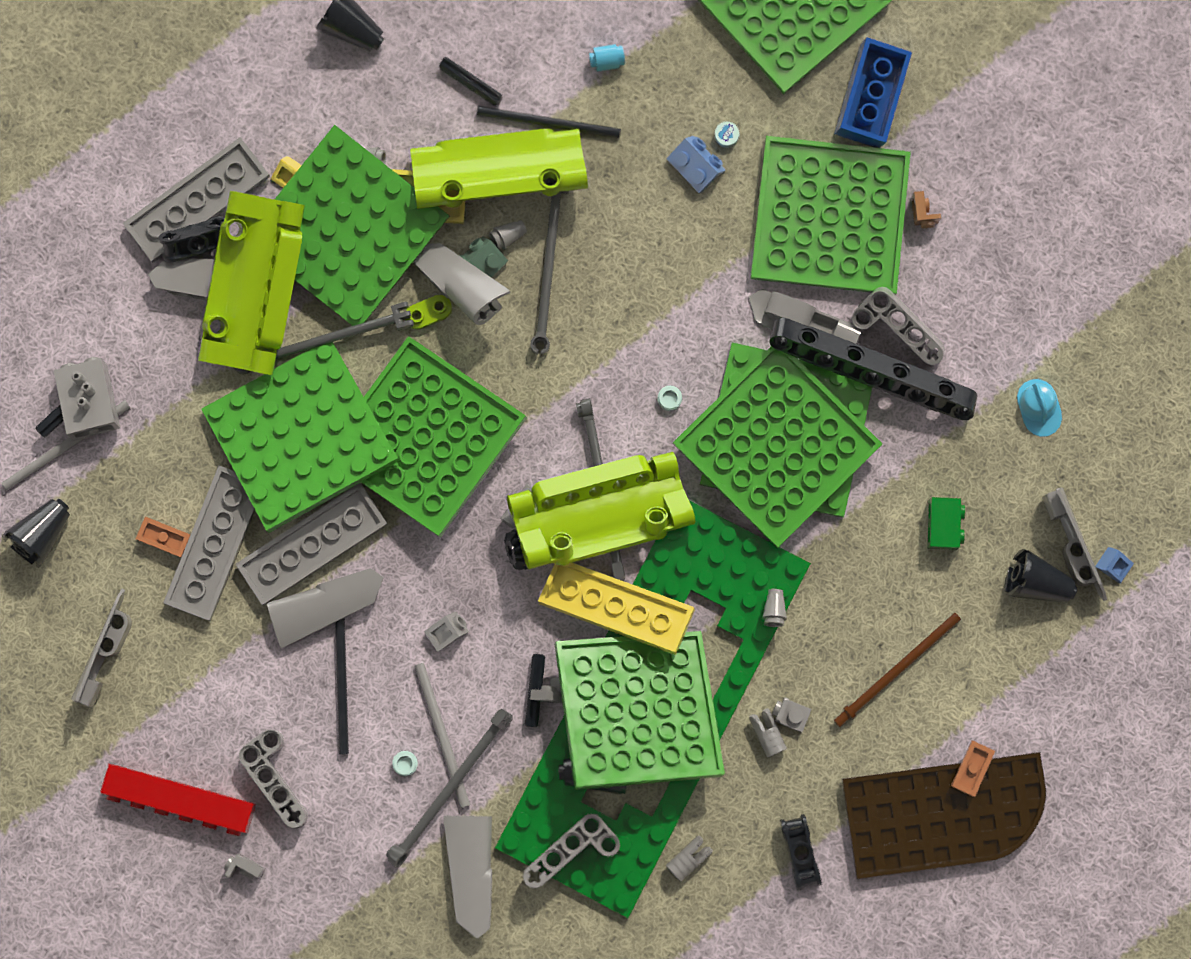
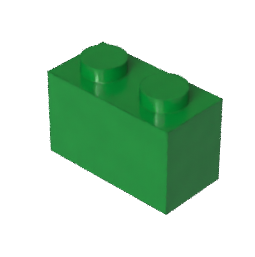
[927,497,965,550]

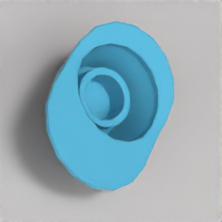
[1017,379,1062,437]

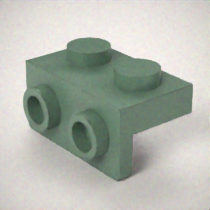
[459,237,509,278]

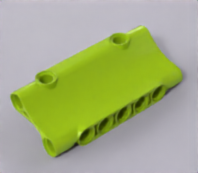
[410,129,588,209]
[198,191,305,375]
[507,451,695,569]

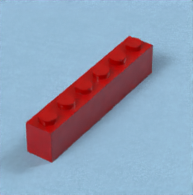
[100,764,256,836]

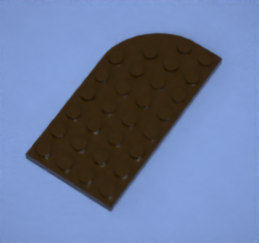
[842,752,1046,879]

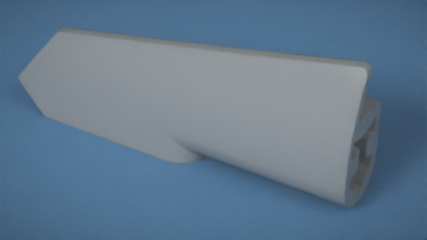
[413,243,511,325]
[148,258,215,301]
[749,289,862,343]
[1042,488,1107,601]
[267,568,384,648]
[71,589,132,707]
[443,816,492,939]

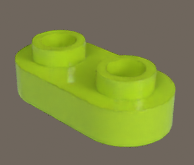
[405,295,452,330]

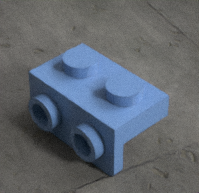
[666,136,726,193]

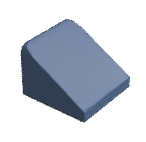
[1096,547,1134,584]

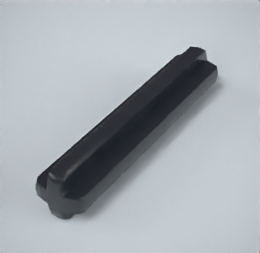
[439,57,502,106]
[525,654,545,728]

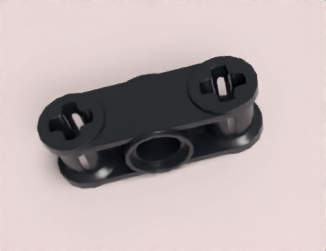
[159,217,225,263]
[780,814,822,891]

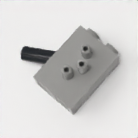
[35,357,121,441]

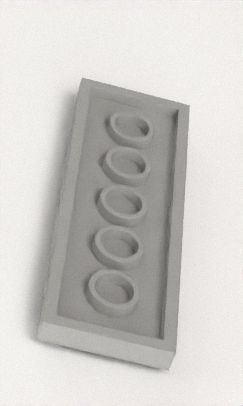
[123,137,270,263]
[163,465,255,621]
[236,483,388,606]

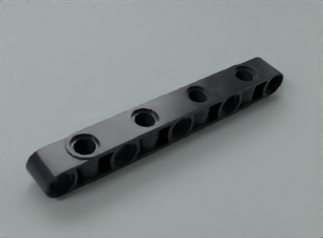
[769,318,978,421]

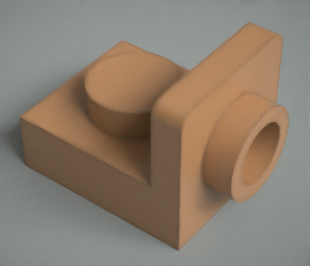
[911,191,941,229]

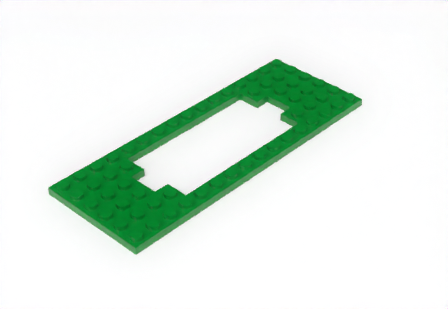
[495,500,811,918]

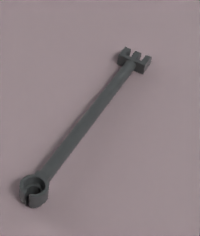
[530,178,569,356]
[233,302,414,375]
[576,398,625,581]
[386,709,513,868]

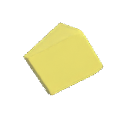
[270,156,301,188]

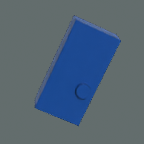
[834,37,912,148]

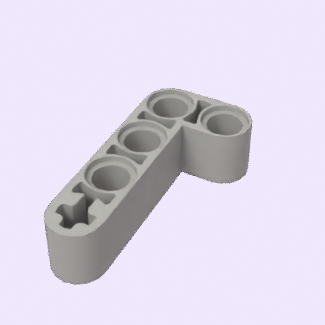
[852,287,945,365]
[239,729,308,828]
[523,814,620,888]

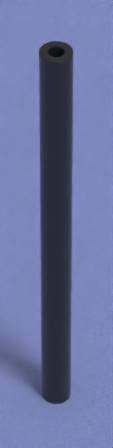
[477,106,621,138]
[335,618,349,755]

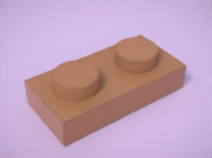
[136,516,190,558]
[951,740,995,797]

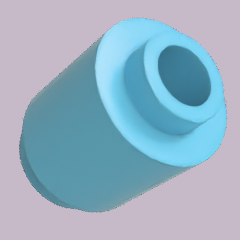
[589,44,625,72]

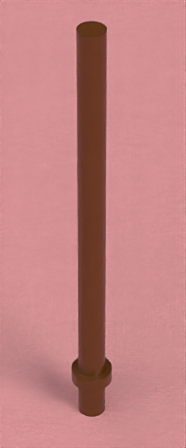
[833,612,961,727]

